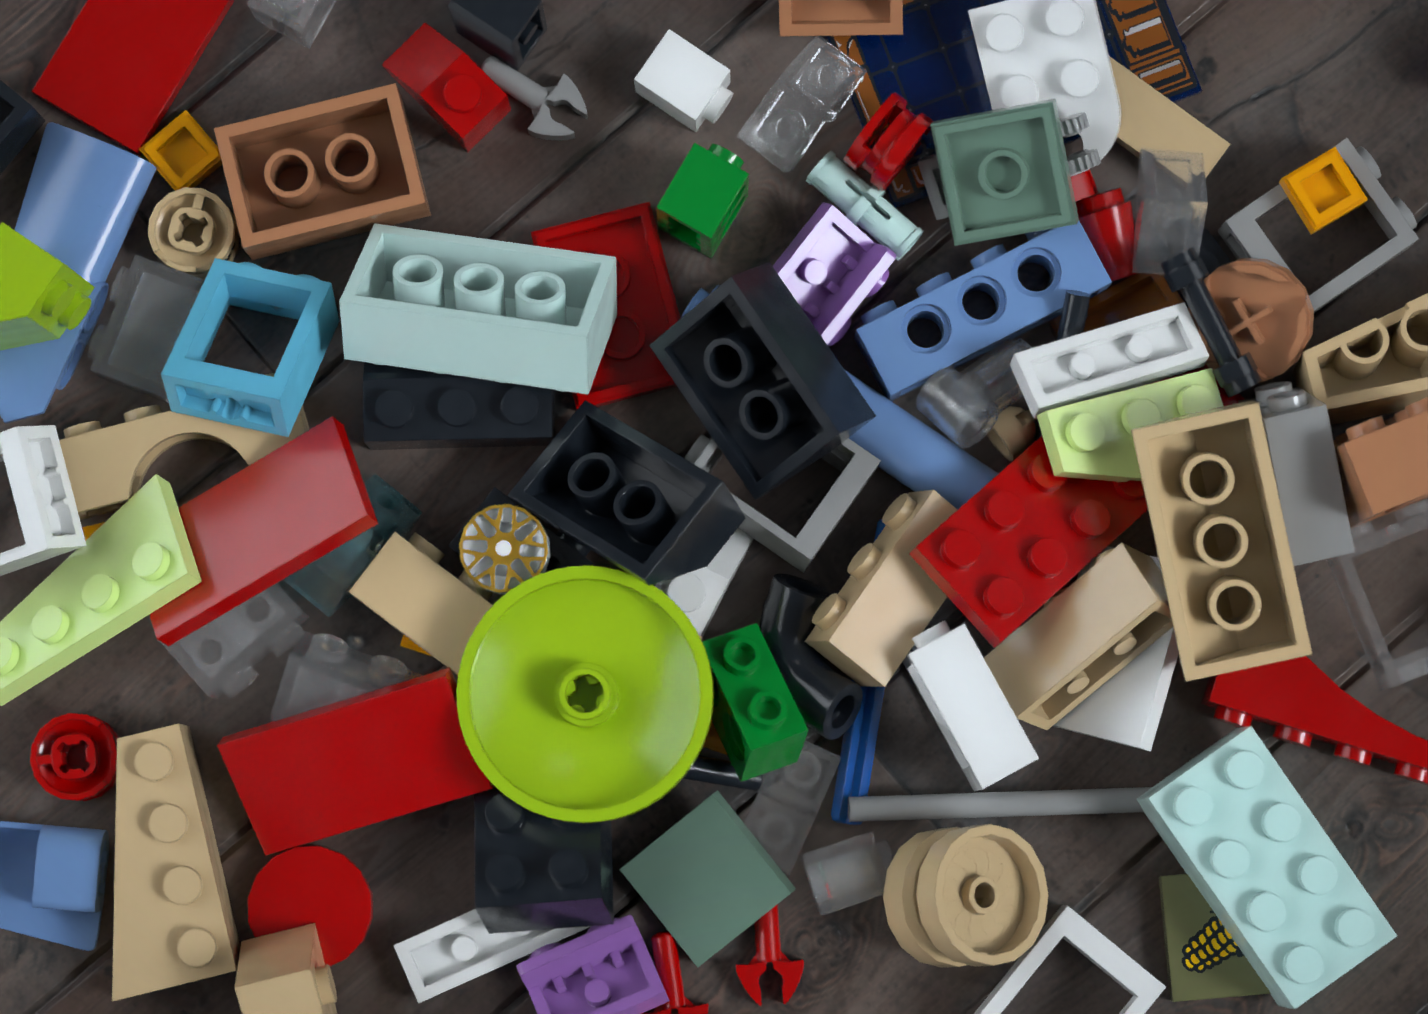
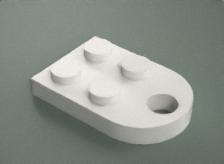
[968,0,1121,176]

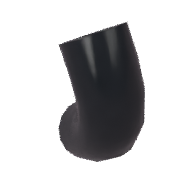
[759,573,863,740]

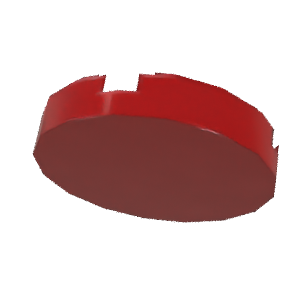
[248,846,373,967]

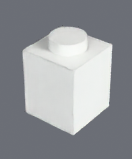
[634,29,734,132]

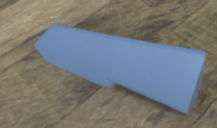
[0,122,157,424]
[0,821,109,951]

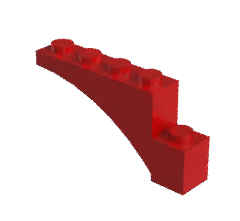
[1201,656,1428,785]

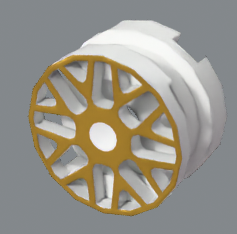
[459,504,551,595]

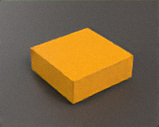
[139,110,222,191]
[1279,147,1368,235]

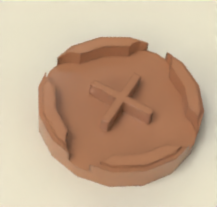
[1188,258,1314,383]

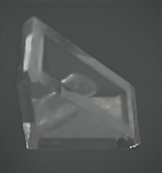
[1132,148,1208,275]

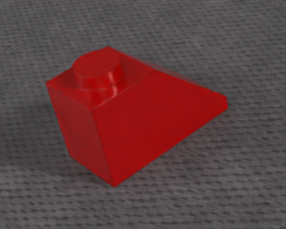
[382,22,511,152]

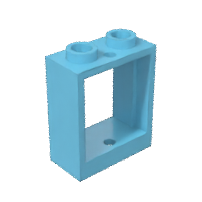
[161,258,339,437]

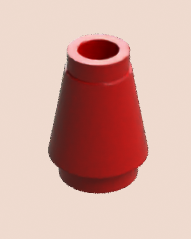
[1076,187,1140,281]

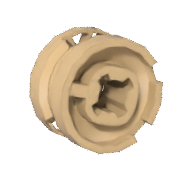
[148,187,240,280]

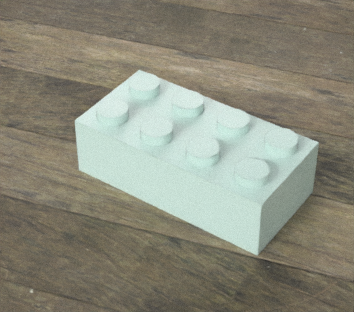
[339,223,617,394]
[1136,726,1397,1009]

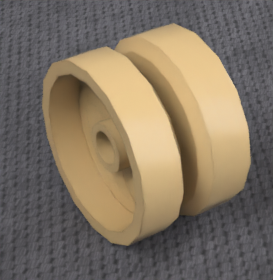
[883,824,1049,968]

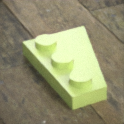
[1036,368,1223,482]

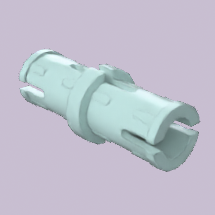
[805,151,924,261]

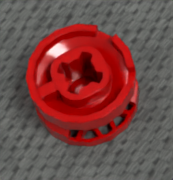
[843,92,933,192]
[30,713,121,801]

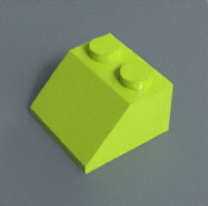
[0,222,95,351]

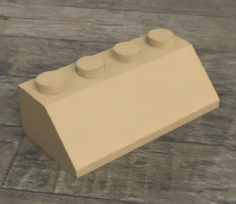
[1131,401,1312,681]

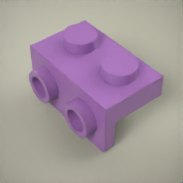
[773,202,897,346]
[516,915,670,1014]

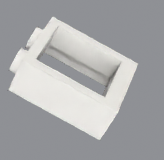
[0,425,87,576]
[902,621,1039,792]
[974,905,1166,1014]

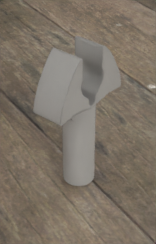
[480,56,588,140]

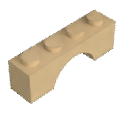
[59,373,310,520]

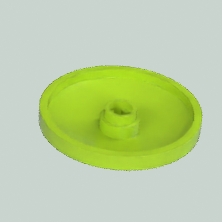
[456,566,714,823]

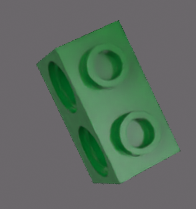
[656,142,749,259]
[702,623,809,782]

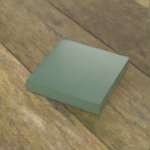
[930,99,1079,246]
[619,790,796,968]

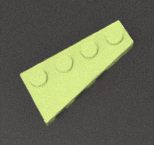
[0,474,202,706]

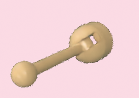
[982,406,1037,461]

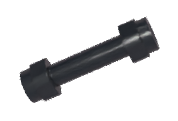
[1160,247,1262,398]

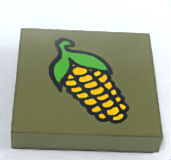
[1158,874,1271,1002]

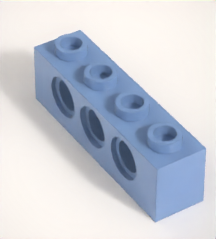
[854,221,1112,401]

